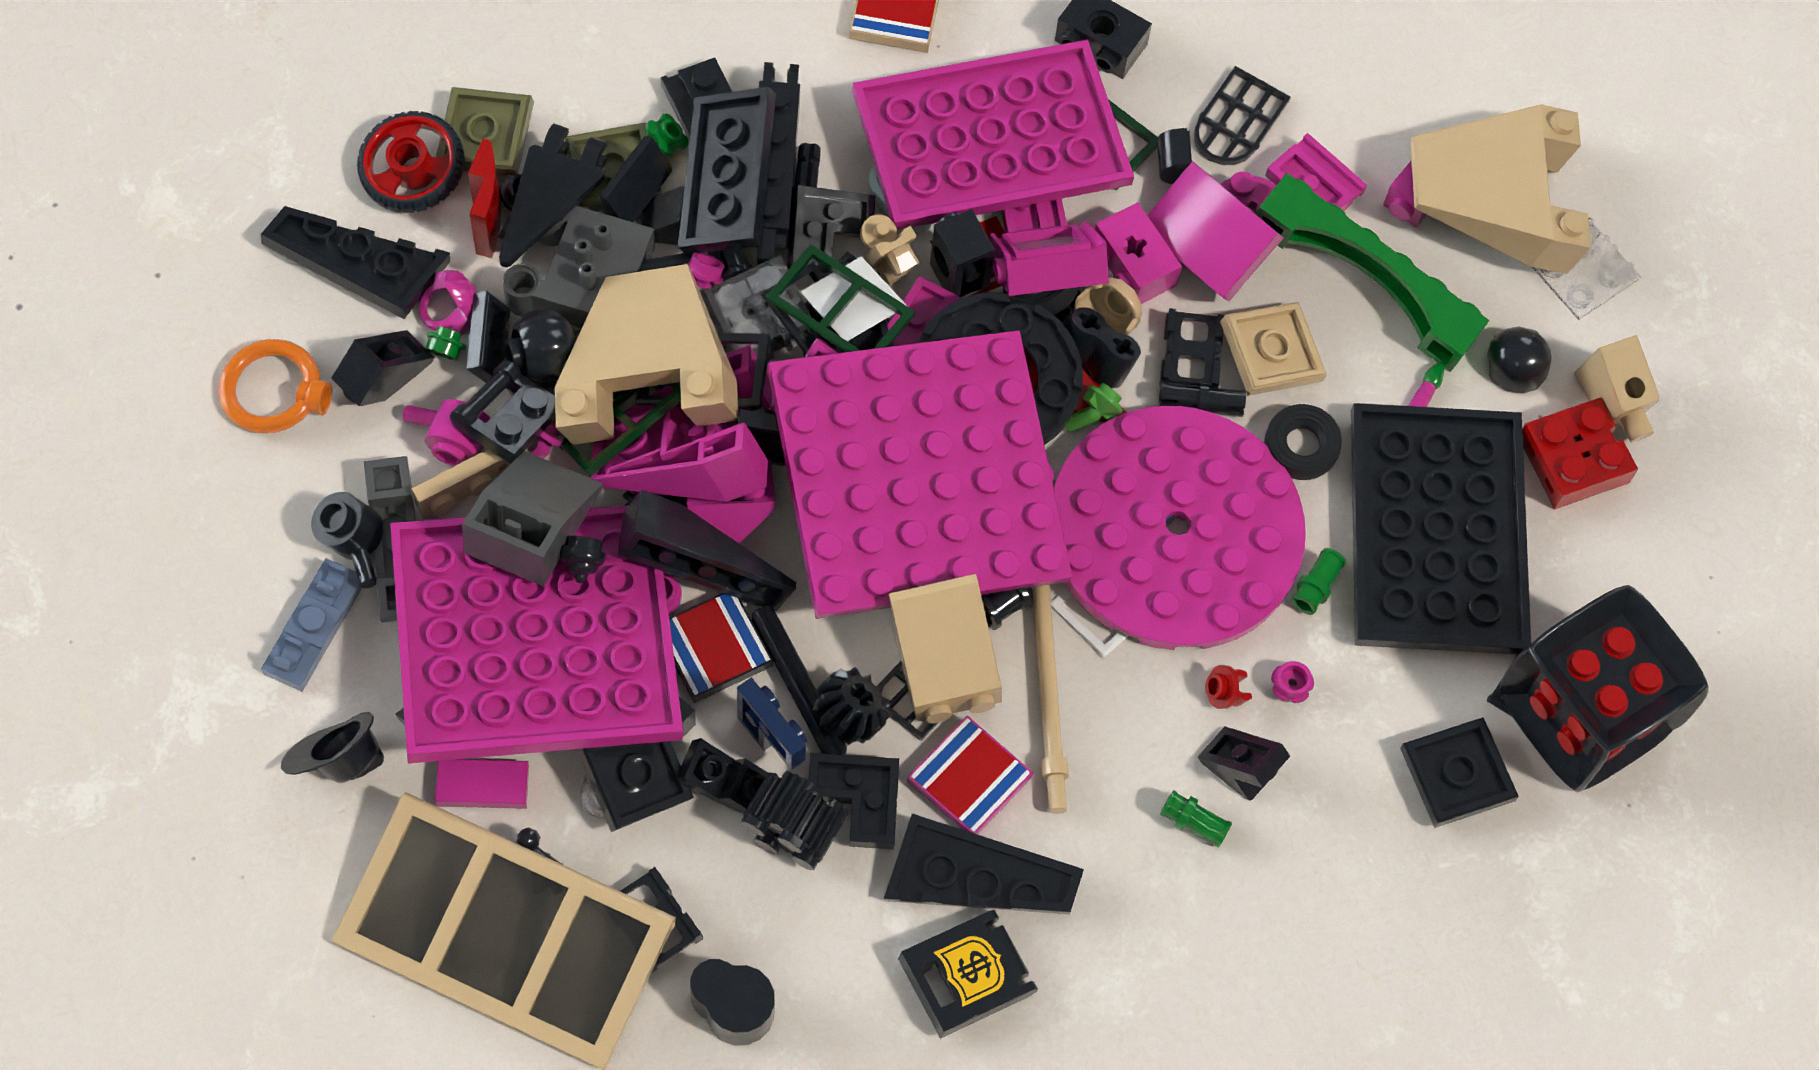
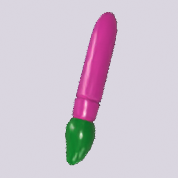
[1408,363,1445,407]

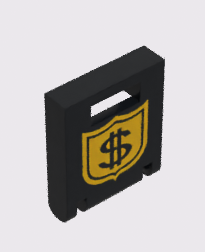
[898,910,1038,1039]

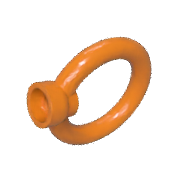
[219,339,333,434]

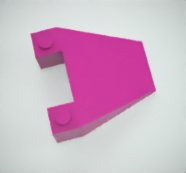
[589,345,772,502]

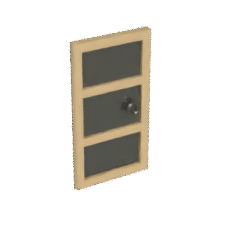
[331,792,676,1070]

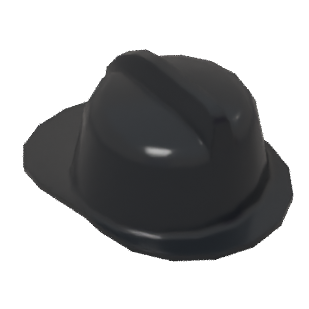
[281,712,384,783]

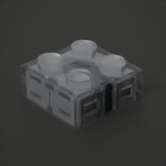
[705,255,813,361]

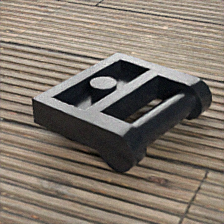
[449,360,556,464]

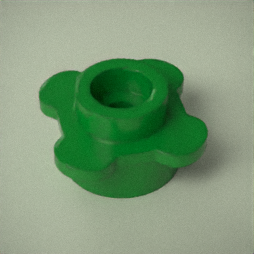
[645,114,689,156]

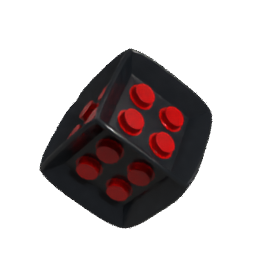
[1500,585,1709,792]

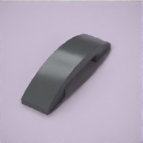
[364,456,416,623]

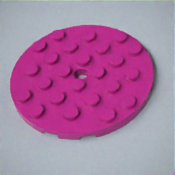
[1054,406,1306,650]

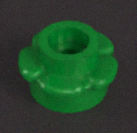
[425,326,466,361]

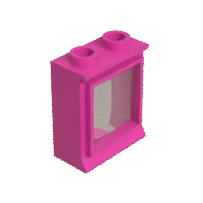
[990,221,1109,296]

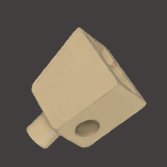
[1574,335,1659,443]

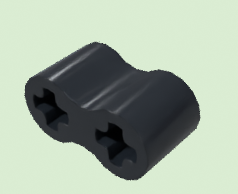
[1065,307,1141,388]

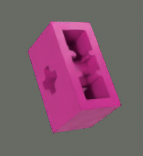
[1095,202,1182,304]

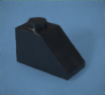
[331,330,435,406]

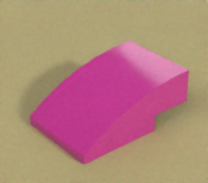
[1147,161,1283,302]

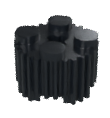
[741,770,848,870]

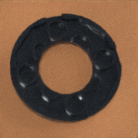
[918,293,1083,445]

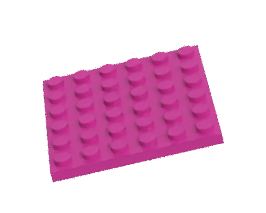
[767,330,1073,619]
[390,505,683,764]

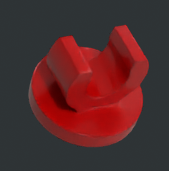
[1205,665,1252,709]

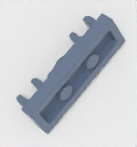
[261,558,362,692]

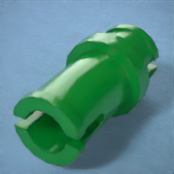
[1291,548,1346,615]
[1160,790,1232,848]

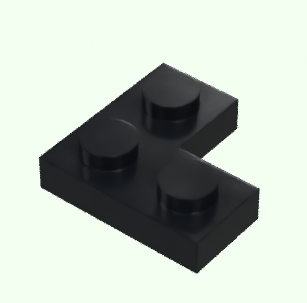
[787,185,876,274]
[808,753,899,849]

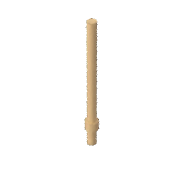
[1032,585,1069,814]

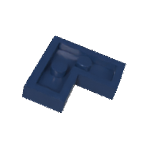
[737,677,808,770]

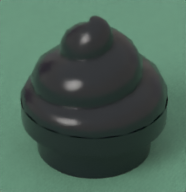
[561,536,606,583]

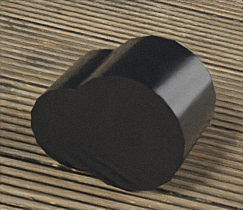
[690,959,775,1046]

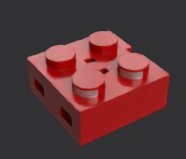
[1522,397,1638,510]

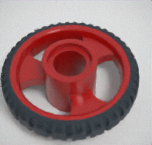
[357,111,465,213]

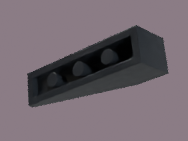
[618,490,797,612]

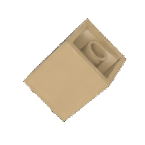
[889,574,1002,723]

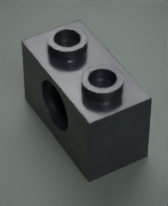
[1055,0,1152,79]
[930,209,995,298]

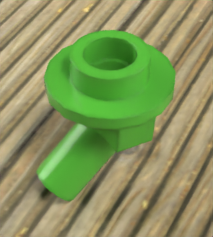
[1066,383,1123,432]

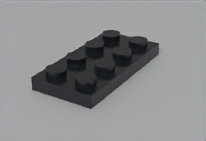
[678,87,776,254]

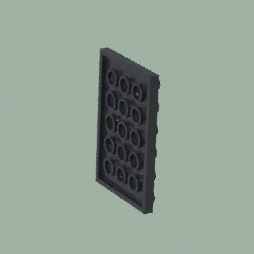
[1351,403,1531,654]

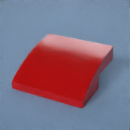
[468,138,501,259]

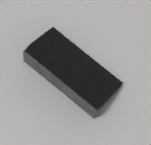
[600,134,672,223]

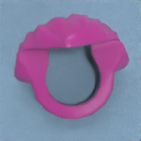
[418,269,477,335]

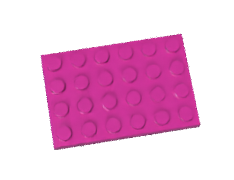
[852,40,1134,230]

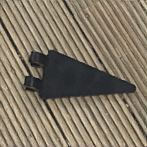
[499,123,607,268]

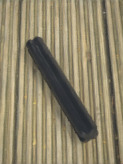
[752,605,847,755]

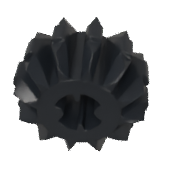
[812,667,891,745]

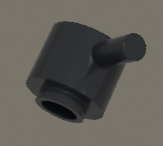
[311,492,384,589]

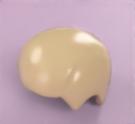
[1074,278,1142,335]

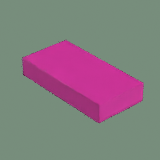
[435,759,529,809]

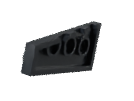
[261,206,450,319]
[884,813,1084,914]

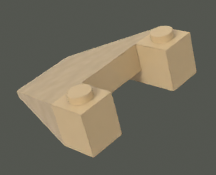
[1410,104,1591,274]
[555,264,739,445]

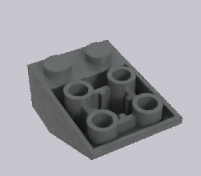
[462,451,603,586]

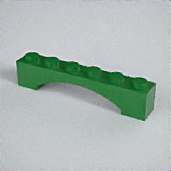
[1256,173,1490,372]

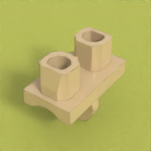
[860,214,920,285]

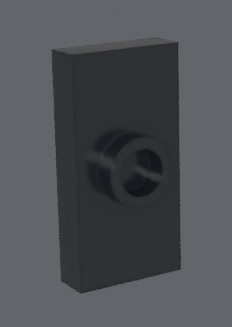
[466,290,510,383]

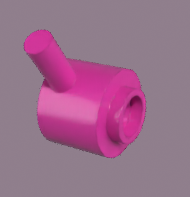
[403,399,491,466]

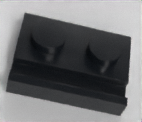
[661,57,733,143]

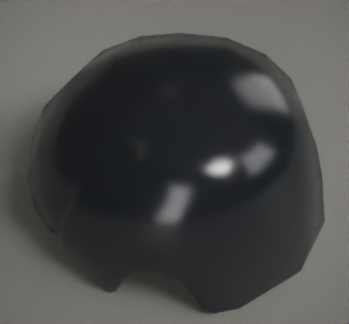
[1487,326,1552,394]

